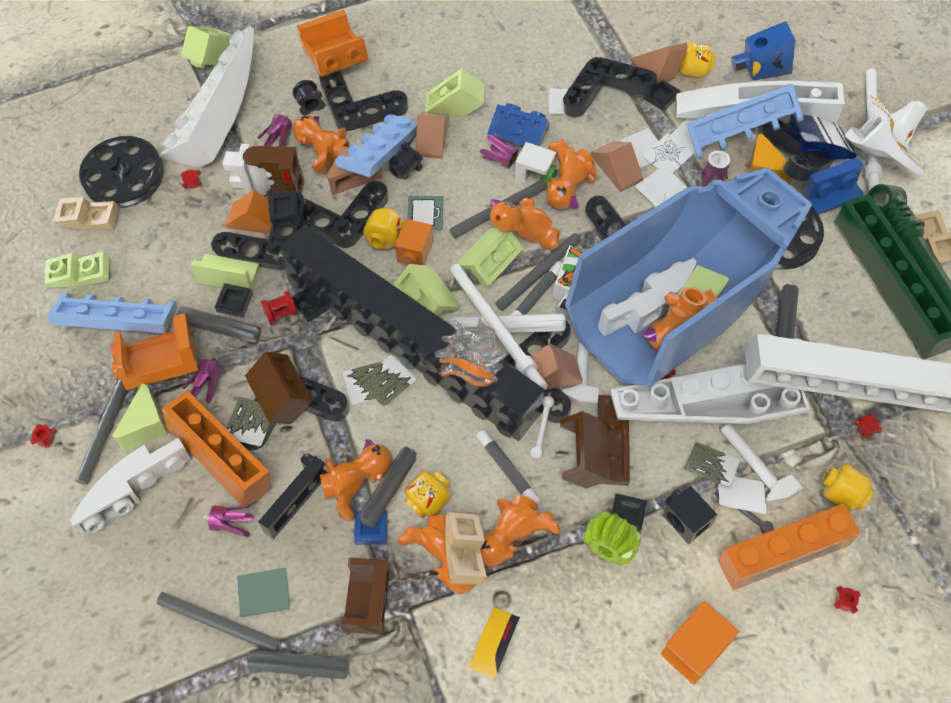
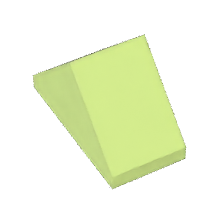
[112,384,168,451]

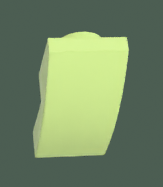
[45,252,109,287]

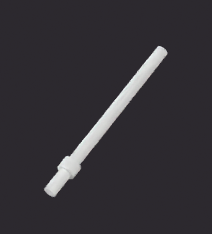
[865,68,882,192]
[450,264,548,390]

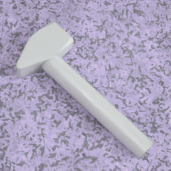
[562,339,599,407]
[721,423,802,506]

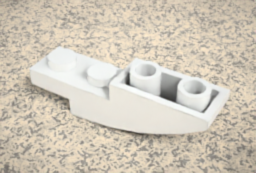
[597,258,697,336]
[70,438,191,536]

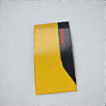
[469,607,520,679]

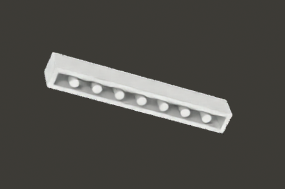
[745,333,951,413]

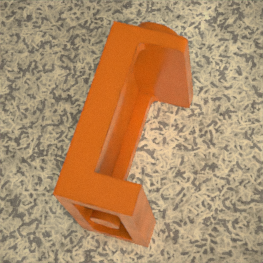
[296,10,369,77]
[110,313,198,390]

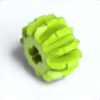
[584,511,642,565]

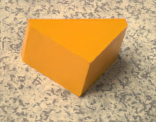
[749,133,793,185]

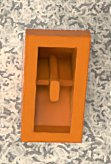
[226,190,283,235]

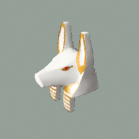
[845,95,928,176]

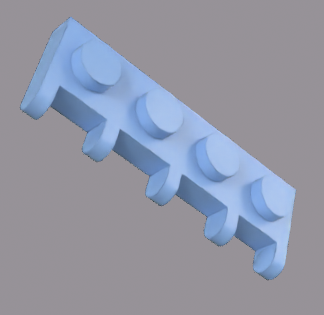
[686,84,804,159]
[335,114,417,178]
[48,292,176,334]

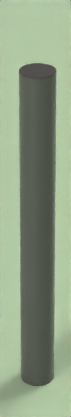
[449,179,547,238]
[495,233,581,311]
[75,379,127,485]
[156,592,282,652]

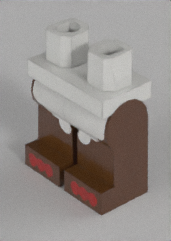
[223,144,305,196]

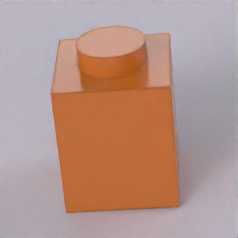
[395,219,434,266]

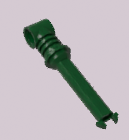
[868,184,951,313]

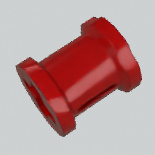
[261,291,298,325]

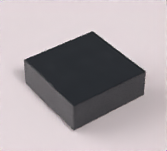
[643,80,681,111]
[268,191,300,225]
[214,283,253,318]
[611,493,647,533]

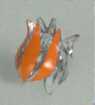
[435,318,505,387]

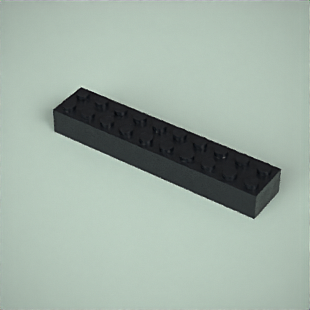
[281,224,545,442]

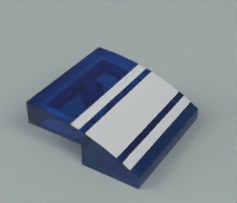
[789,114,857,160]

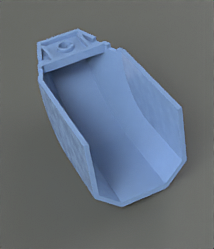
[565,168,812,387]

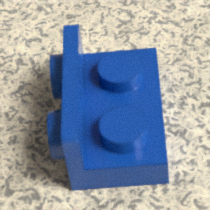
[487,103,550,147]
[802,157,864,215]

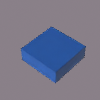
[354,510,388,545]

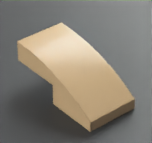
[53,197,119,230]
[915,210,951,264]
[445,512,487,585]

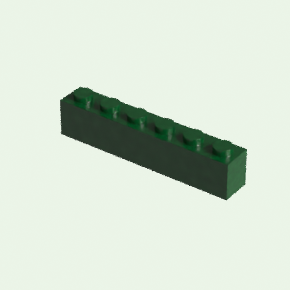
[835,194,951,359]

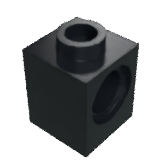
[662,486,718,545]

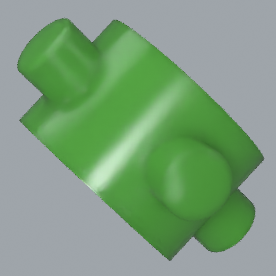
[540,164,558,183]

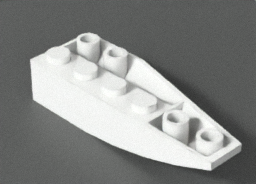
[160,26,254,168]
[676,79,845,126]
[610,364,810,424]

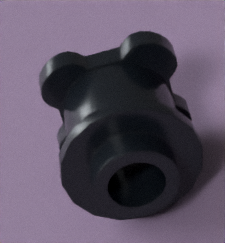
[292,80,325,115]
[389,142,423,179]

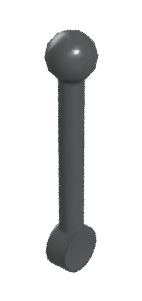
[716,490,774,534]

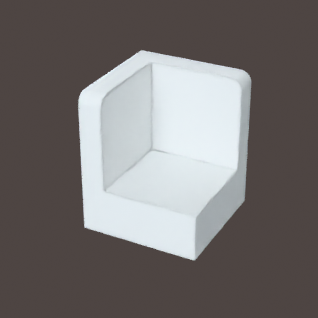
[515,142,556,182]

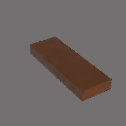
[597,395,630,486]

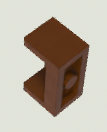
[245,352,313,424]
[560,411,611,489]
[339,557,391,635]

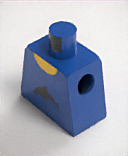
[731,21,796,80]

